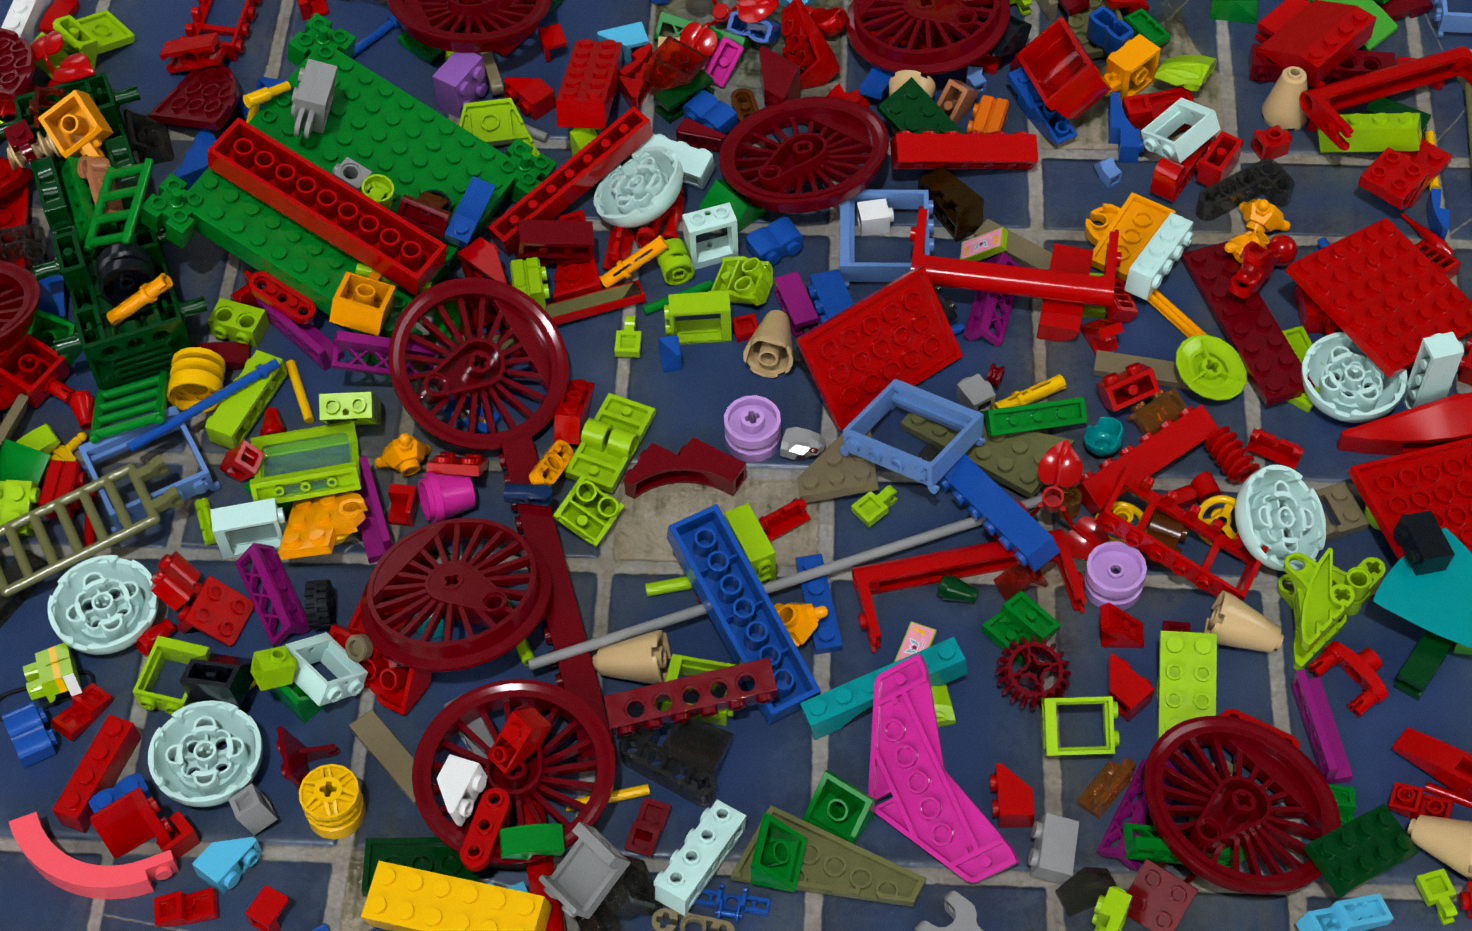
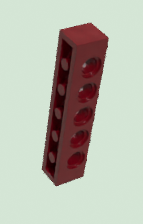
[1248,44,1395,85]
[604,657,779,737]

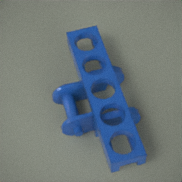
[693,883,771,923]

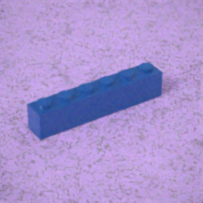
[938,454,1060,572]

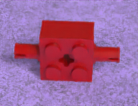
[1294,284,1344,336]
[0,333,76,408]

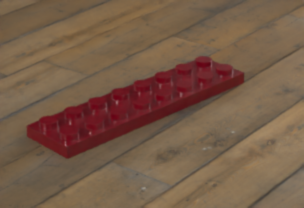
[1181,241,1315,406]

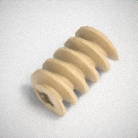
[7,132,63,171]

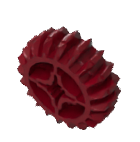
[995,635,1071,711]

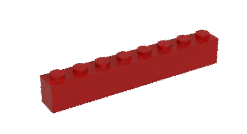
[488,106,653,256]

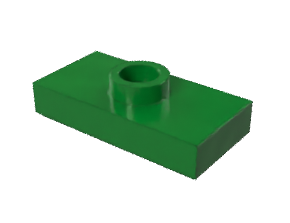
[1123,8,1171,47]

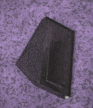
[1055,867,1118,917]

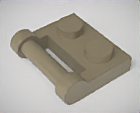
[1314,481,1369,541]

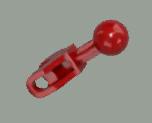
[1227,234,1297,299]

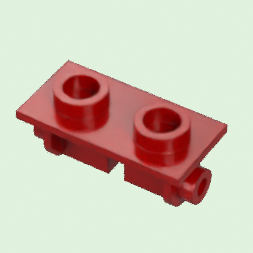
[602,226,635,271]
[1246,428,1304,470]
[758,498,811,541]

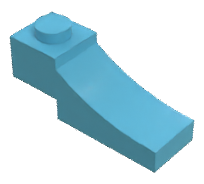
[1295,893,1394,931]

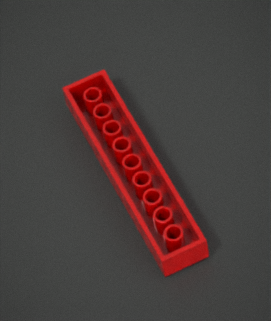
[207,117,447,296]

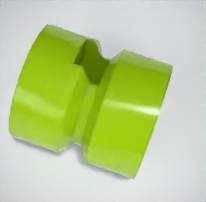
[361,174,394,211]
[656,238,695,285]

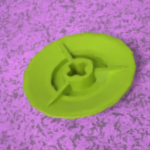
[1175,334,1247,401]

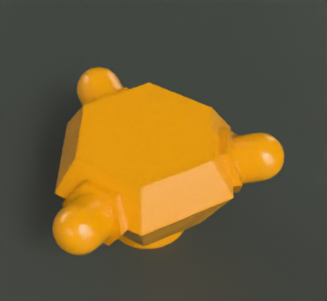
[1239,198,1291,233]
[1224,229,1270,264]
[374,433,431,476]
[774,602,828,647]

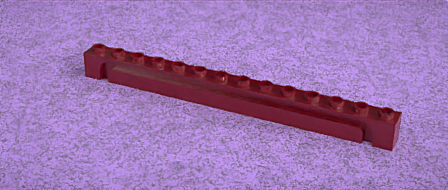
[498,436,618,764]

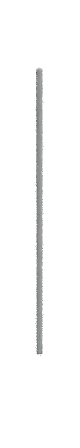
[527,482,1080,670]

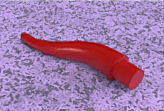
[1400,213,1455,255]

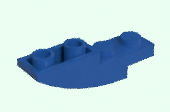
[1006,67,1078,146]

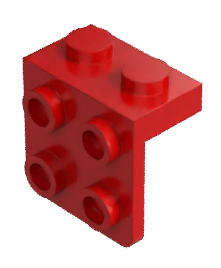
[175,575,254,647]
[90,787,173,858]

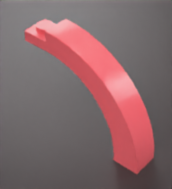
[8,812,180,900]

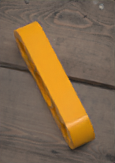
[529,440,574,487]

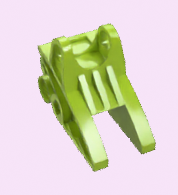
[1277,548,1386,670]

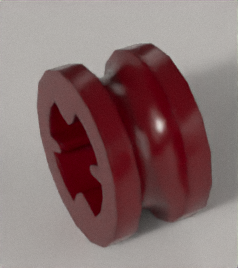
[986,363,1005,388]

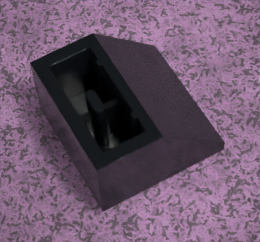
[977,8,1032,58]
[180,653,254,708]

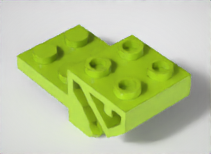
[30,10,135,79]

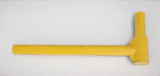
[243,81,291,123]

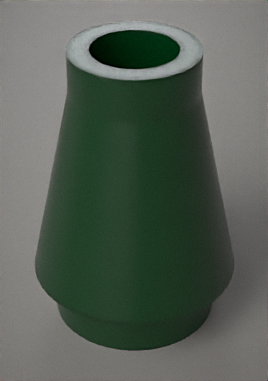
[937,574,979,604]

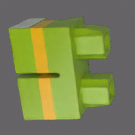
[23,643,82,703]

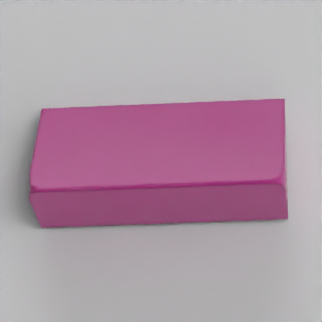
[704,36,744,88]

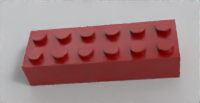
[556,39,623,129]

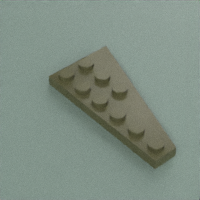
[730,805,926,907]

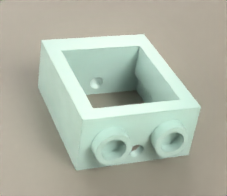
[1141,97,1221,163]
[682,202,739,270]
[210,498,287,559]
[285,632,368,706]

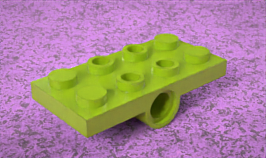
[564,393,656,494]
[1156,631,1217,746]

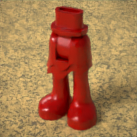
[635,184,685,252]

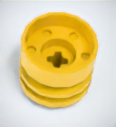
[167,347,226,413]
[299,764,366,840]

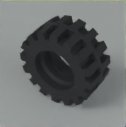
[304,579,336,629]

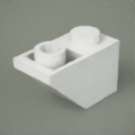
[437,754,488,827]

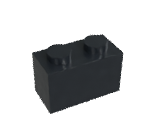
[1393,511,1455,576]

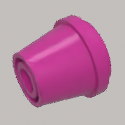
[418,472,475,523]

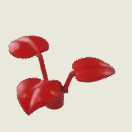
[680,0,779,65]
[0,31,95,117]
[984,440,1110,561]

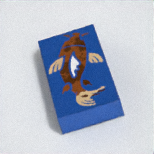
[444,397,501,434]

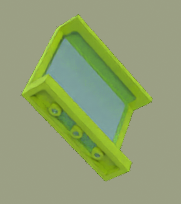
[249,420,361,504]

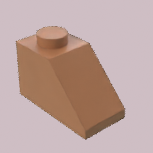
[937,79,979,125]

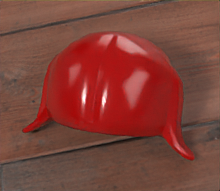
[805,5,847,37]

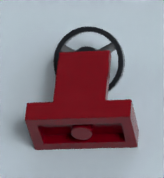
[397,190,451,238]

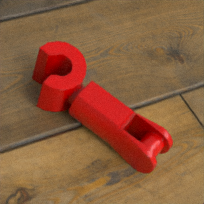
[1152,472,1222,517]

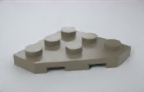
[797,429,879,503]

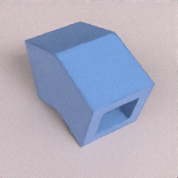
[966,66,987,94]
[1094,157,1122,188]

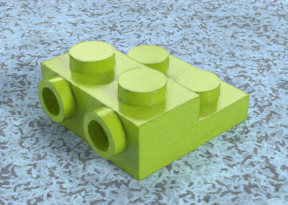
[0,480,41,536]
[1091,886,1132,931]

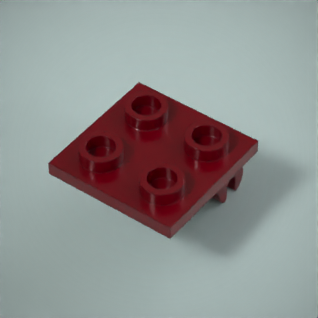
[276,726,339,790]
[1127,859,1198,931]

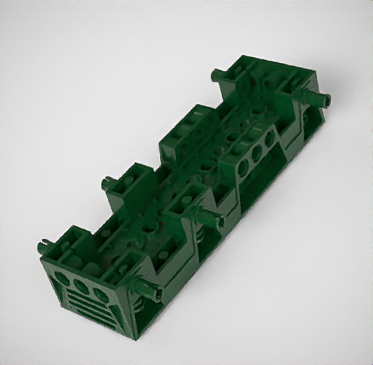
[0,72,208,390]

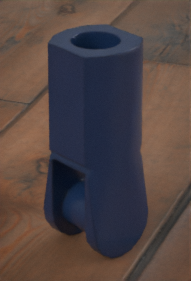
[504,483,554,506]

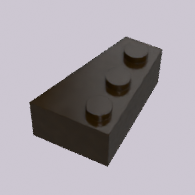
[918,167,984,242]

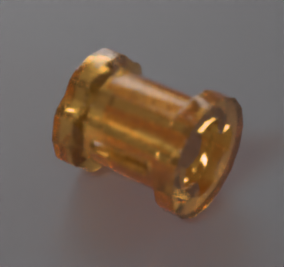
[1057,486,1082,520]

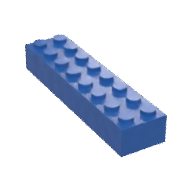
[666,504,821,725]

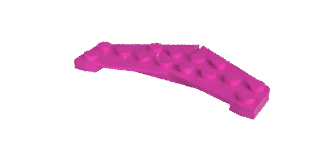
[868,653,1019,883]

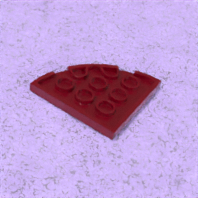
[0,28,36,102]
[148,62,239,130]

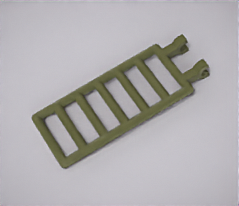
[0,455,185,597]

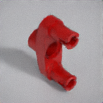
[1307,641,1388,718]

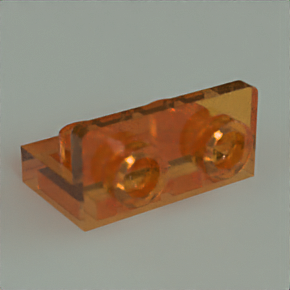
[1126,387,1187,435]
[1077,757,1136,819]

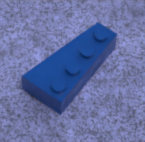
[807,269,854,324]

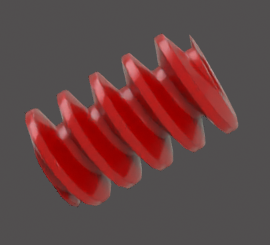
[1205,426,1260,483]

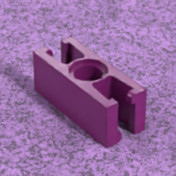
[774,271,819,339]

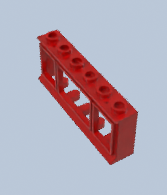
[179,0,261,62]
[1094,462,1269,600]

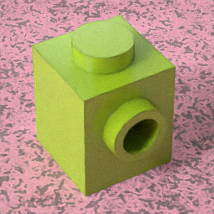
[250,645,297,691]

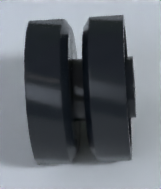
[96,243,156,307]

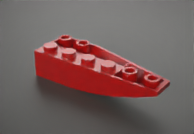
[1337,392,1472,455]
[1391,727,1472,803]

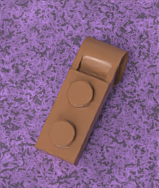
[77,156,124,214]

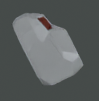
[780,427,826,460]

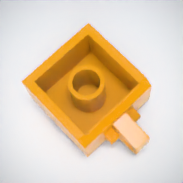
[1104,34,1161,103]
[38,90,114,159]
[329,271,396,336]

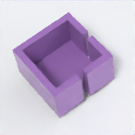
[432,52,488,119]

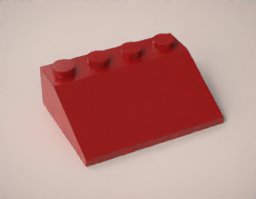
[1257,0,1376,87]

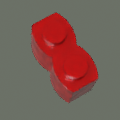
[150,551,201,611]

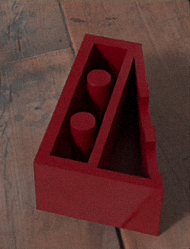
[514,219,594,266]

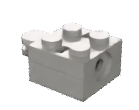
[291,59,337,139]

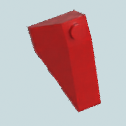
[781,0,840,90]
[329,624,433,715]

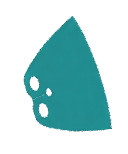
[1373,528,1472,648]

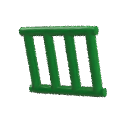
[83,158,154,252]
[90,371,169,444]

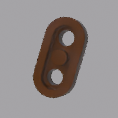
[731,88,759,123]

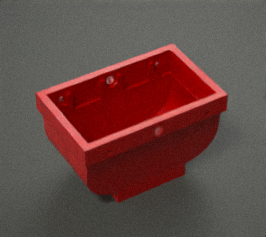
[1016,16,1112,120]

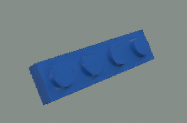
[795,554,843,655]

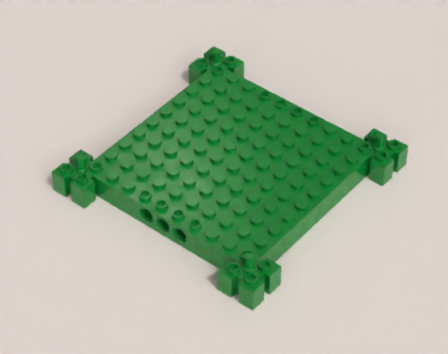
[140,12,557,381]

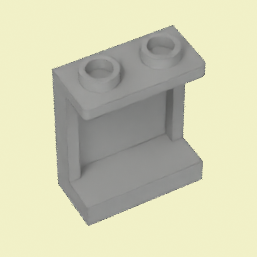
[538,822,631,919]

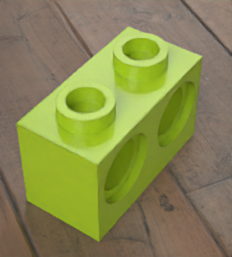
[207,298,270,347]

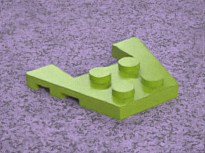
[459,98,540,157]

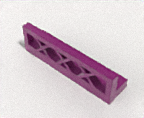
[963,252,1021,347]
[255,298,344,372]
[331,330,440,381]
[350,456,392,564]
[235,543,310,646]
[1291,669,1353,784]
[1096,759,1179,871]

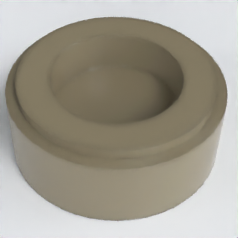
[345,633,373,662]

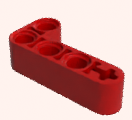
[1150,135,1216,203]

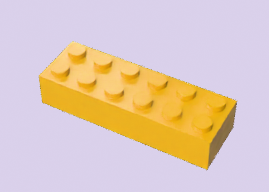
[361,861,552,931]

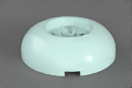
[593,146,683,228]
[1301,332,1408,423]
[1235,465,1326,571]
[48,555,159,655]
[148,700,263,807]

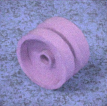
[724,395,781,463]
[1084,541,1147,611]

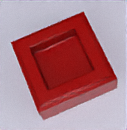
[731,313,759,343]

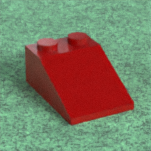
[458,237,507,306]

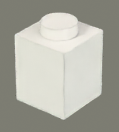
[856,198,894,236]

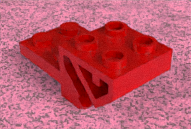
[1358,138,1452,210]

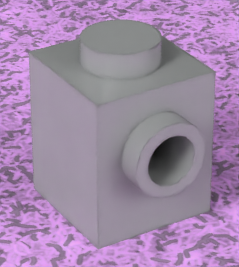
[956,373,996,412]

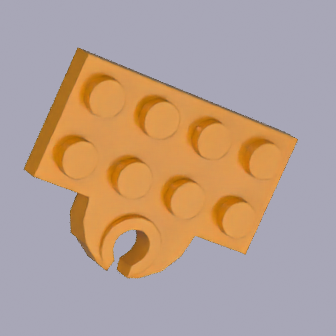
[1084,192,1176,281]
[278,491,368,560]

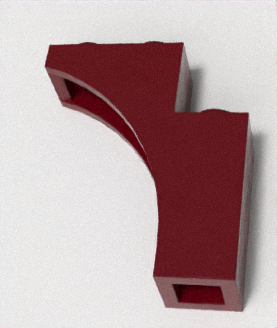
[623,437,747,499]

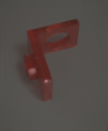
[29,87,66,128]
[994,561,1049,601]

